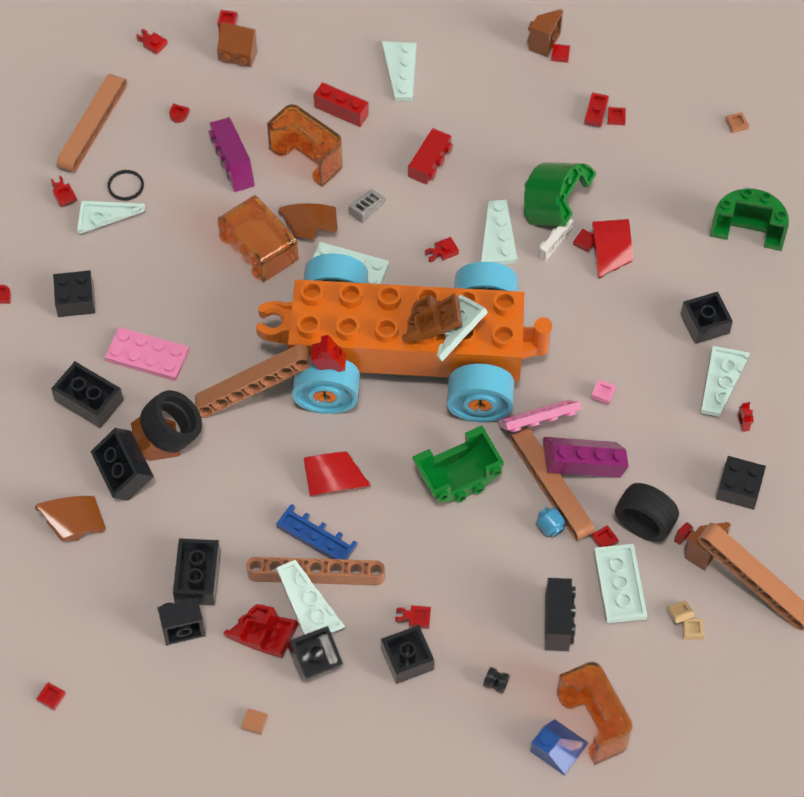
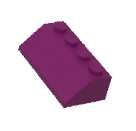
[543,437,629,478]

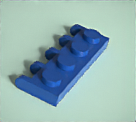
[276,504,358,560]

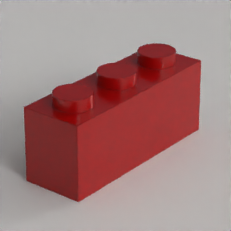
[313,82,369,127]
[408,128,453,185]

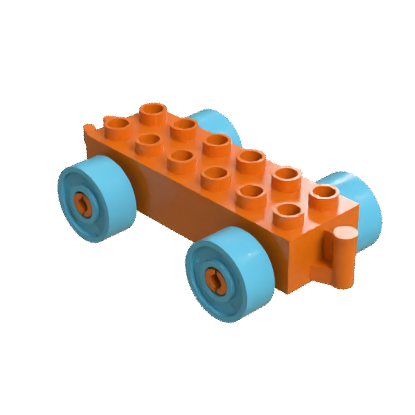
[256,253,552,422]

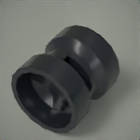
[483,667,510,693]

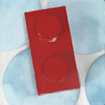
[584,92,609,127]

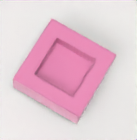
[591,380,616,405]

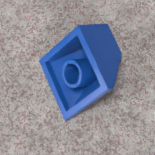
[530,719,588,775]

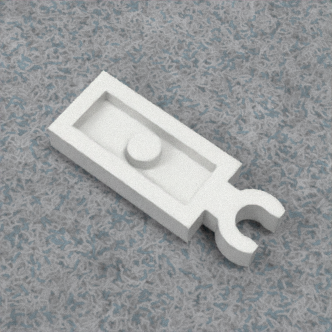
[539,219,574,262]

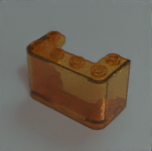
[267,104,343,187]
[217,195,299,283]
[556,662,633,765]

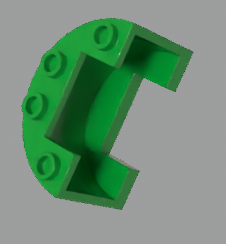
[524,162,596,227]
[709,188,789,251]
[412,425,504,502]

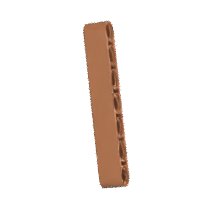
[56,73,127,173]
[195,344,311,417]
[509,426,595,541]
[698,523,804,630]
[246,557,385,586]

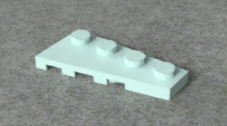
[382,41,416,102]
[701,346,750,417]

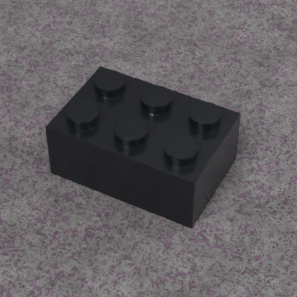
[51,361,123,427]
[90,427,154,500]
[173,538,220,605]
[544,578,576,652]

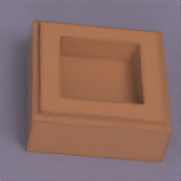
[725,112,749,133]
[241,708,268,735]

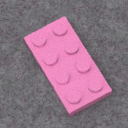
[105,327,190,381]
[497,399,581,432]

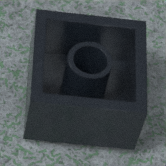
[53,270,95,317]
[681,291,733,344]
[716,456,766,510]
[157,598,206,646]
[381,625,435,684]
[287,626,343,682]

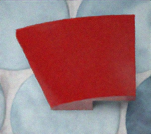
[592,219,633,278]
[304,451,371,497]
[223,604,299,658]

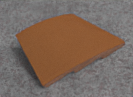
[278,203,338,240]
[402,294,463,341]
[35,496,106,541]

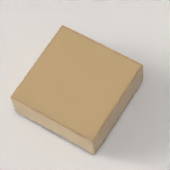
[667,601,694,623]
[682,618,704,640]

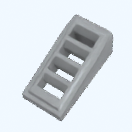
[348,189,386,223]

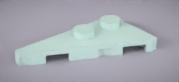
[77,201,146,234]
[437,294,488,361]

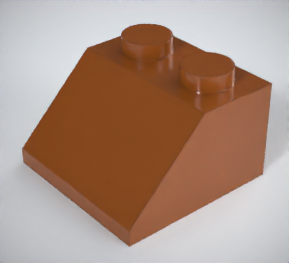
[527,9,563,57]
[217,22,257,67]
[131,417,180,461]
[684,522,731,571]

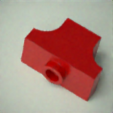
[311,335,346,372]

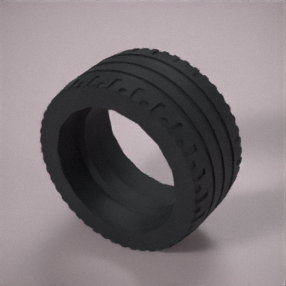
[140,390,202,453]
[615,483,679,542]

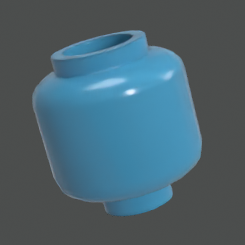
[536,507,566,538]

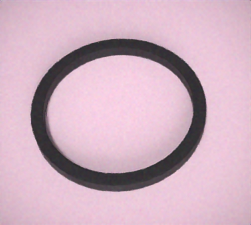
[107,170,144,201]

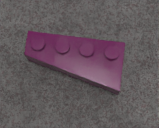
[208,117,255,192]

